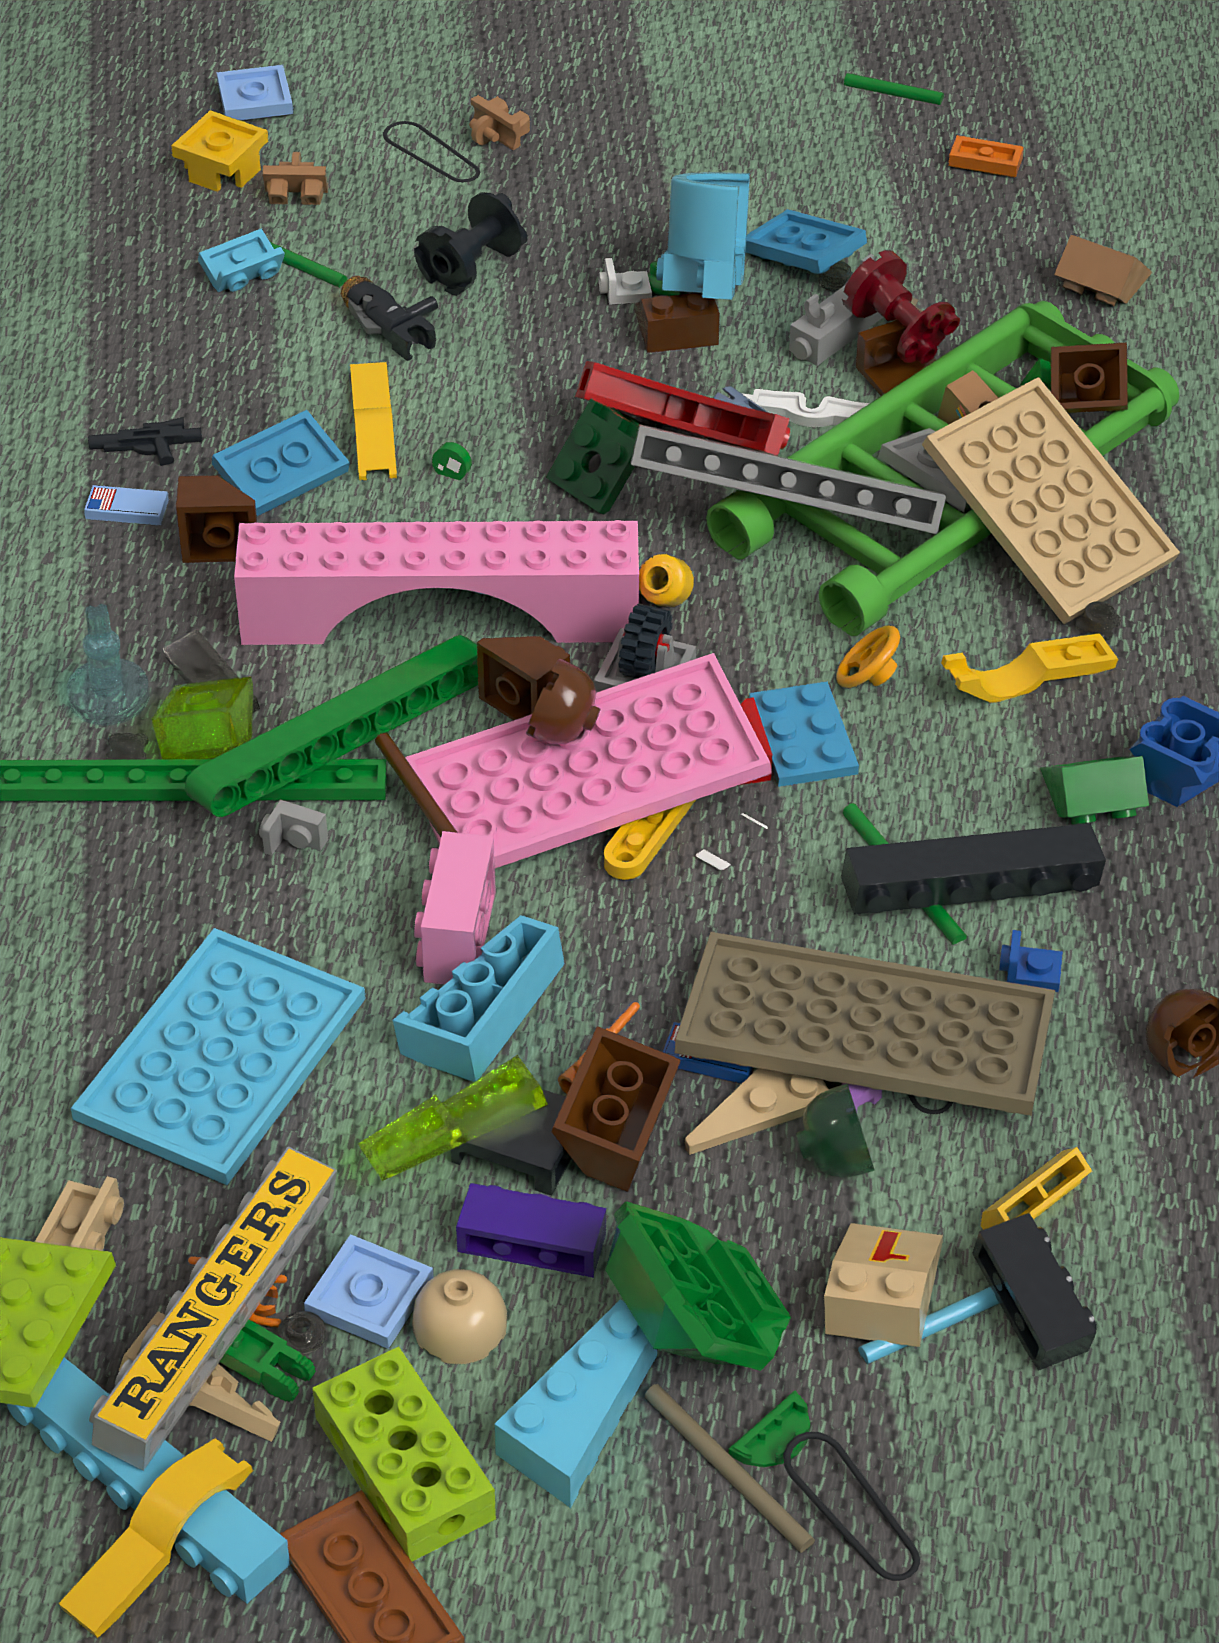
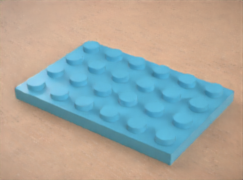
[71,928,365,1185]

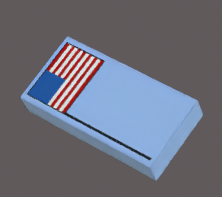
[84,485,169,525]

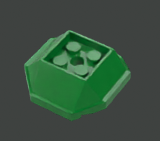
[605,1201,791,1371]

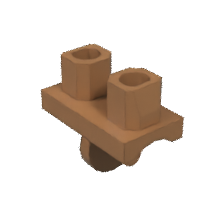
[469,95,530,150]
[263,152,328,205]

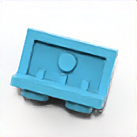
[198,228,285,292]

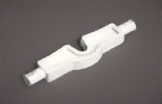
[729,389,869,427]

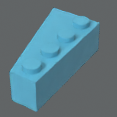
[393,915,565,1083]
[494,1299,657,1508]

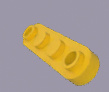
[604,800,696,880]

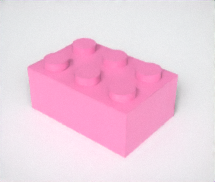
[414,831,496,984]

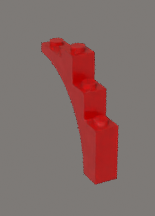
[575,361,790,456]

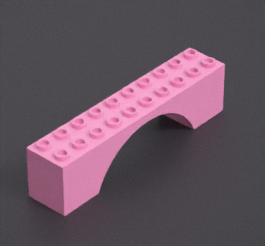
[234,520,639,645]

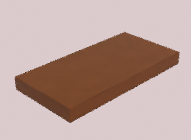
[280,1490,465,1643]

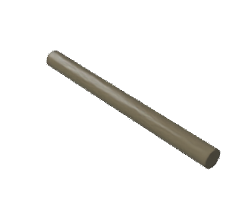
[645,1384,815,1553]

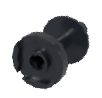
[414,192,528,296]

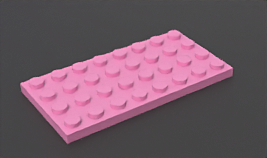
[405,653,772,868]

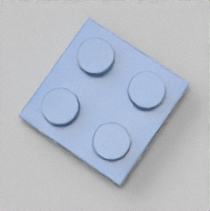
[216,65,293,120]
[304,1234,434,1349]

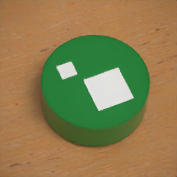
[432,442,472,480]

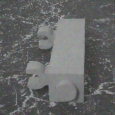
[789,254,883,366]

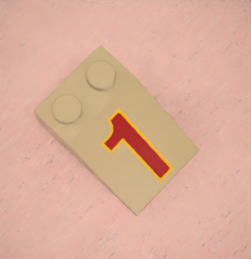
[824,1223,943,1347]

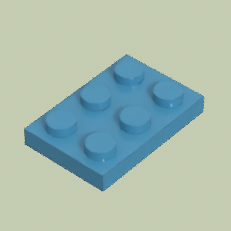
[745,209,867,274]
[212,410,350,516]
[749,681,859,787]

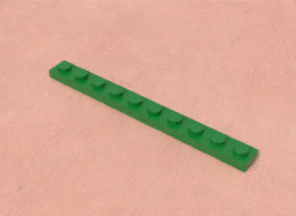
[0,759,387,801]

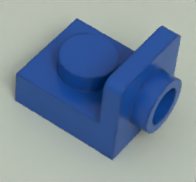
[999,930,1063,992]

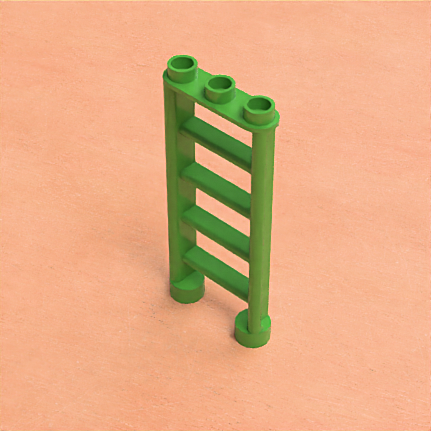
[706,301,1179,636]

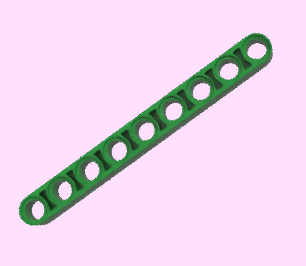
[185,635,478,817]

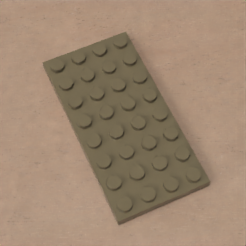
[674,932,1055,1116]

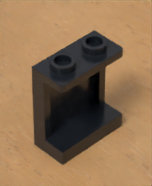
[446,1071,572,1196]

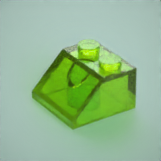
[151,676,253,759]

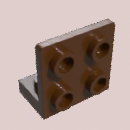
[856,320,936,396]

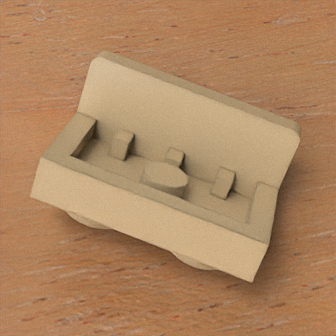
[35,1176,124,1251]

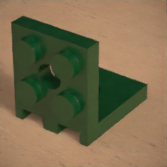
[546,398,647,515]

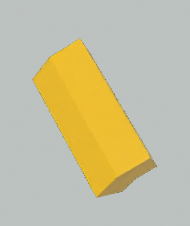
[981,1147,1092,1230]

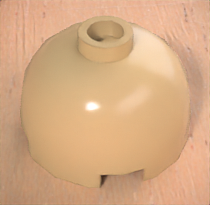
[412,1269,507,1364]

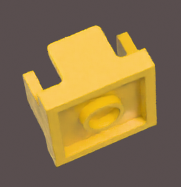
[171,110,268,192]

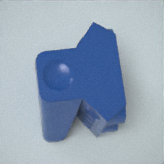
[1129,696,1219,807]

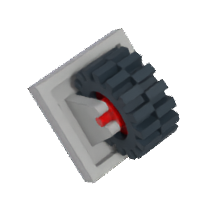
[594,604,696,692]

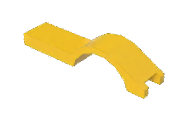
[350,362,397,480]
[941,633,1118,703]
[58,1438,253,1638]

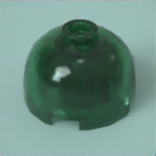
[796,1084,875,1178]

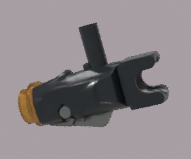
[341,276,438,361]

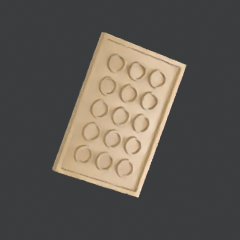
[922,377,1180,624]

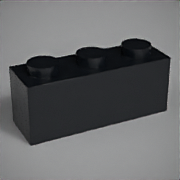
[972,1213,1097,1371]

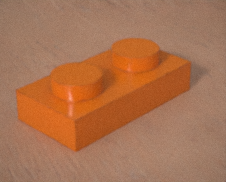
[948,135,1024,177]

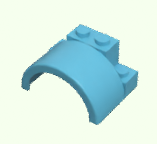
[657,172,750,300]

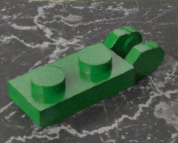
[219,1320,316,1402]

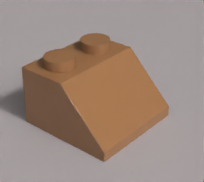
[1054,235,1152,306]

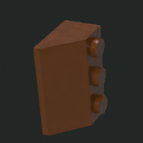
[551,1026,681,1192]

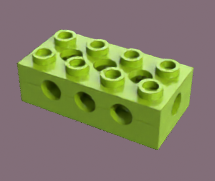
[313,1346,496,1562]

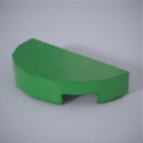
[728,1390,810,1467]

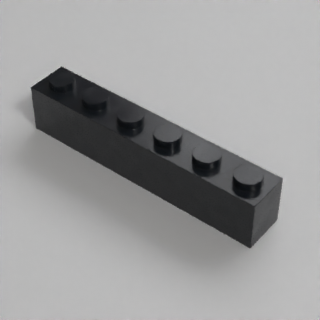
[841,823,1106,915]

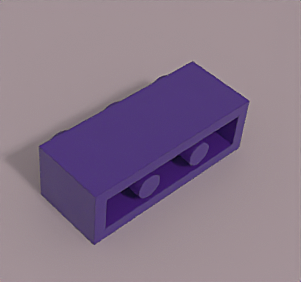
[456,1183,606,1278]

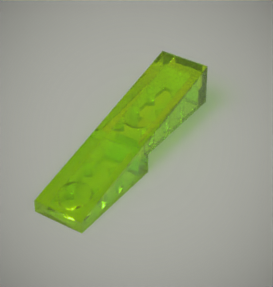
[358,1055,548,1181]

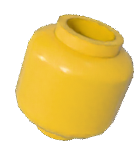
[639,554,694,607]

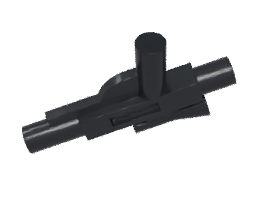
[88,417,202,466]

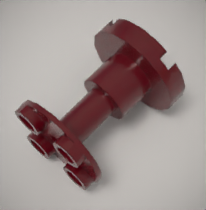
[842,250,960,364]

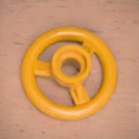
[836,625,900,688]

